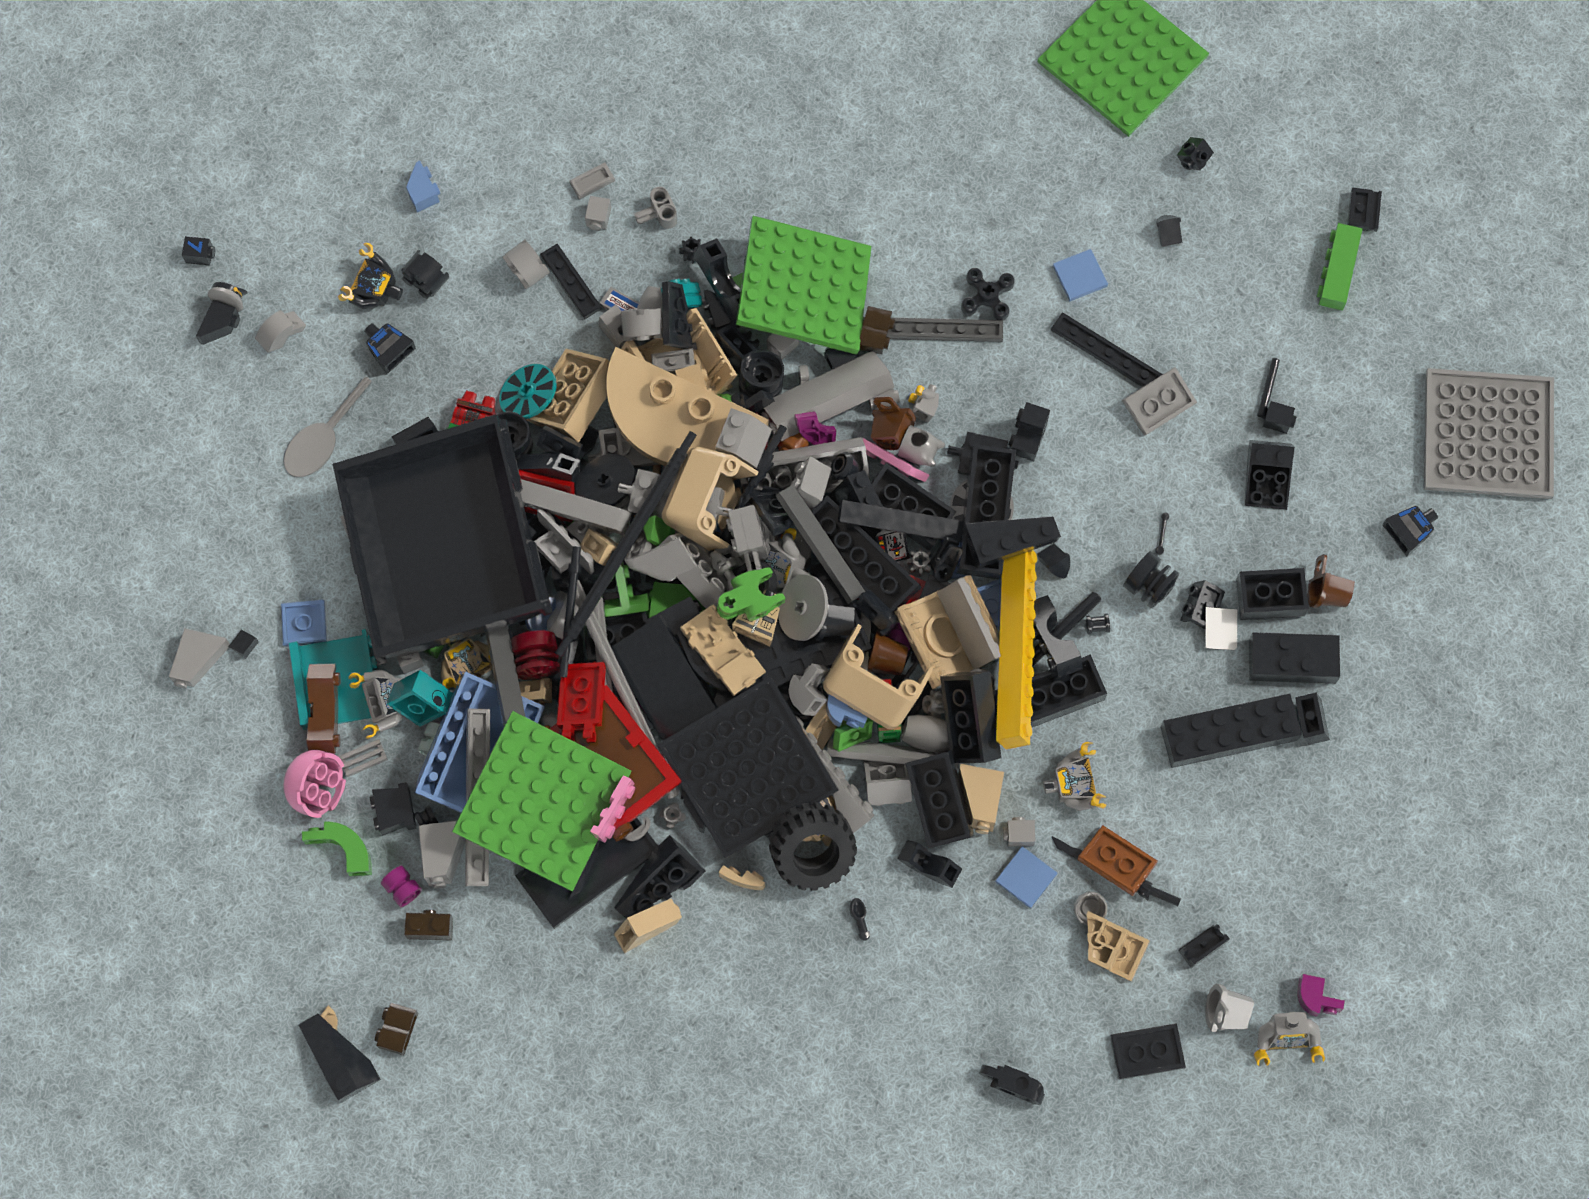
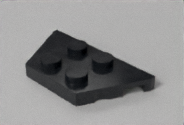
[742,484,795,536]

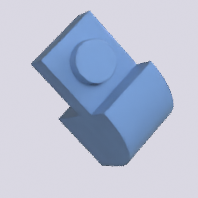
[826,694,868,729]

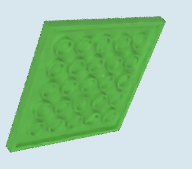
[1038,0,1209,137]
[736,216,872,354]
[452,711,631,891]

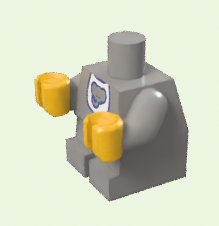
[908,384,939,423]

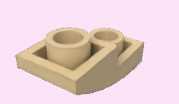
[719,865,765,890]

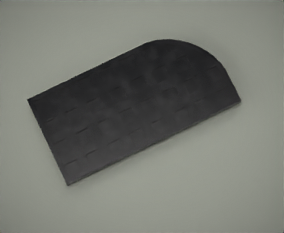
[677,574,872,696]

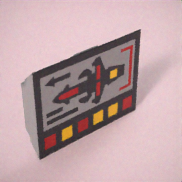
[875,530,910,562]

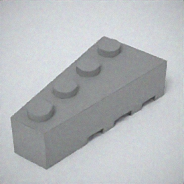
[659,533,733,609]

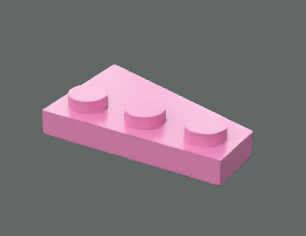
[863,438,929,482]
[590,775,635,843]

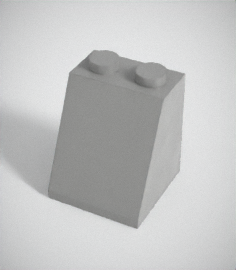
[419,821,466,889]

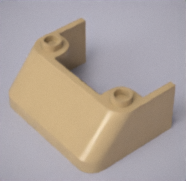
[662,447,758,551]
[823,624,934,730]

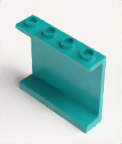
[289,629,377,730]

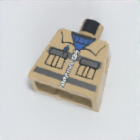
[732,590,780,646]

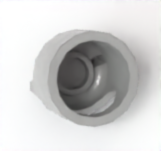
[898,425,945,467]

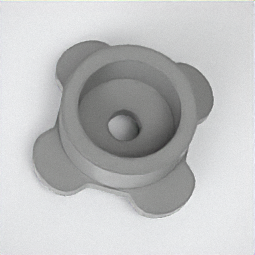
[660,802,686,828]

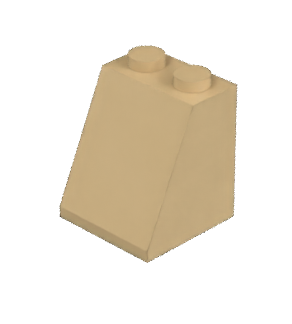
[958,764,1004,834]

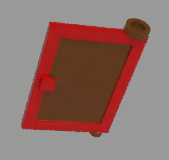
[545,685,682,842]

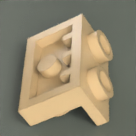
[806,699,837,750]

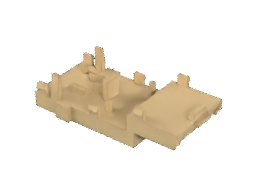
[680,604,766,696]

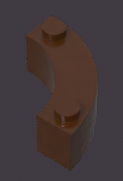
[306,664,341,755]

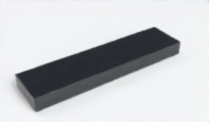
[540,243,602,320]

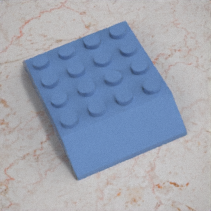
[414,672,545,812]

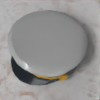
[208,282,248,312]

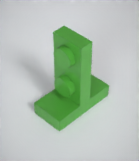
[604,561,649,617]

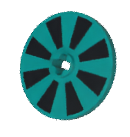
[499,364,557,420]

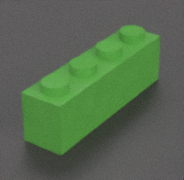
[1316,223,1362,311]

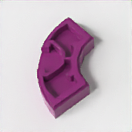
[795,411,836,445]

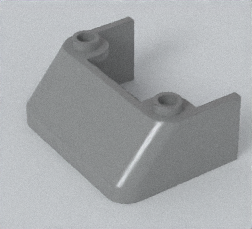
[624,529,697,582]

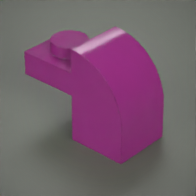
[1297,974,1345,1017]

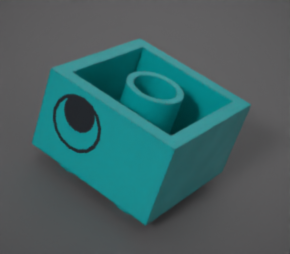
[387,670,453,727]

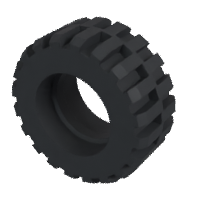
[769,802,857,891]

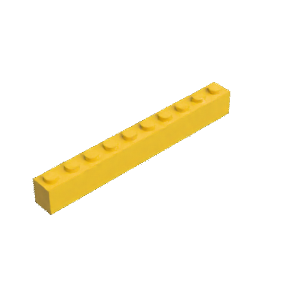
[996,550,1037,750]

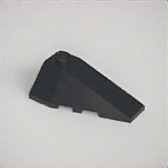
[614,835,706,919]
[299,1013,381,1103]

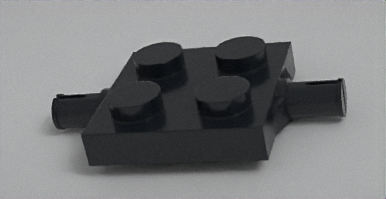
[947,432,1019,476]

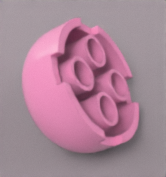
[283,750,346,818]

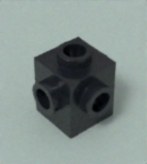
[1177,137,1214,171]

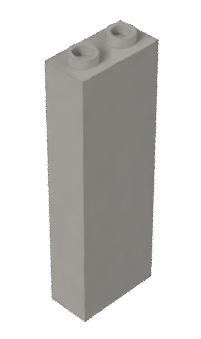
[761,351,895,441]

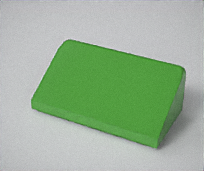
[643,516,675,546]

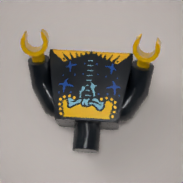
[338,243,403,309]

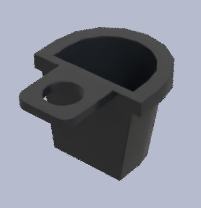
[812,604,855,640]

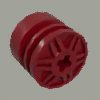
[510,630,560,680]

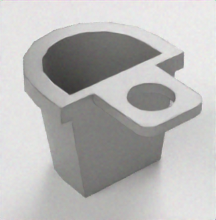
[1205,984,1254,1032]

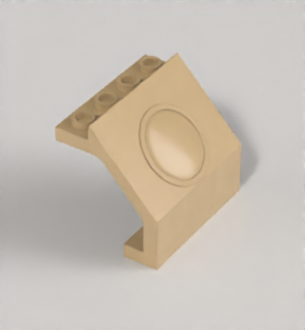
[621,308,737,395]
[894,575,1000,689]

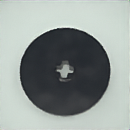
[575,454,636,506]

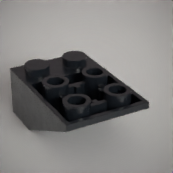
[1244,440,1295,510]

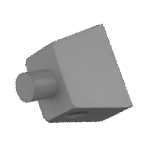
[599,304,639,349]

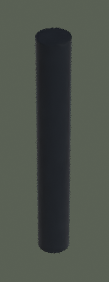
[1257,358,1280,418]

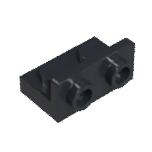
[1180,580,1225,630]

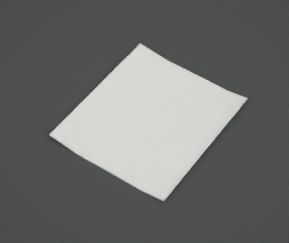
[1206,607,1237,650]

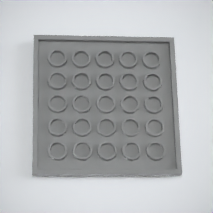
[1424,368,1554,499]

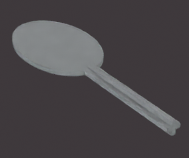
[284,376,372,477]

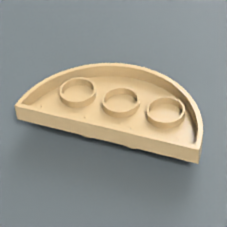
[606,347,768,468]

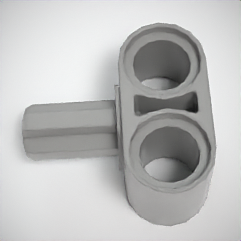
[634,187,678,229]

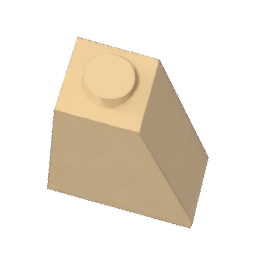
[614,899,682,953]

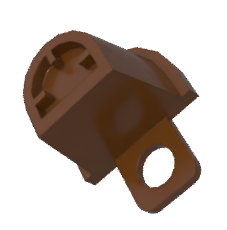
[871,397,916,451]
[1307,554,1355,608]
[867,630,908,675]

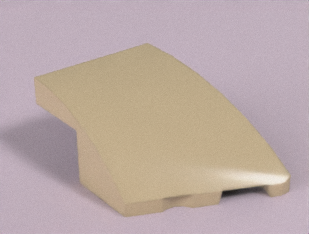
[1087,911,1150,982]

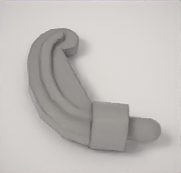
[624,817,651,841]

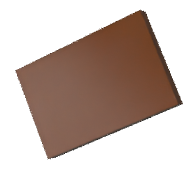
[1078,825,1158,896]

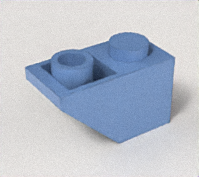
[406,161,441,212]

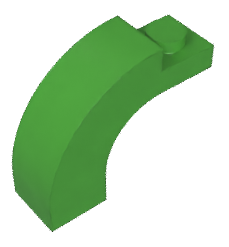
[302,822,372,876]

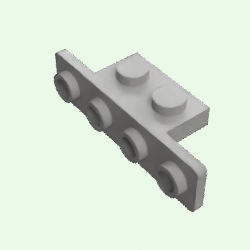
[534,508,594,574]

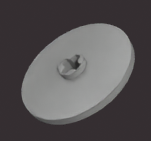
[778,575,828,641]

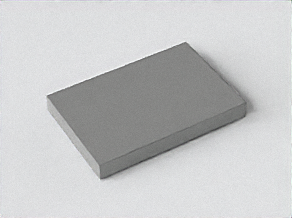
[1122,367,1197,436]

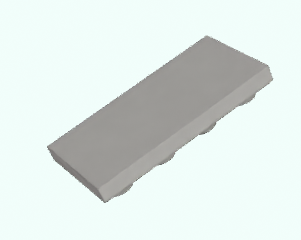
[937,578,1001,669]

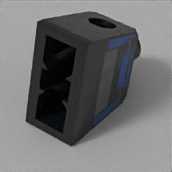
[364,323,416,374]
[1383,506,1438,557]

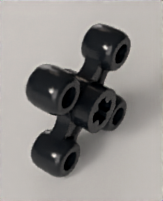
[961,268,1015,321]

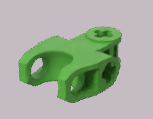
[717,567,786,621]

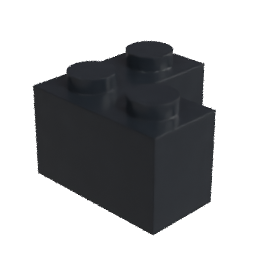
[1008,402,1050,462]

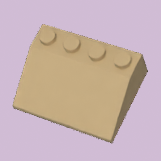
[526,349,610,442]

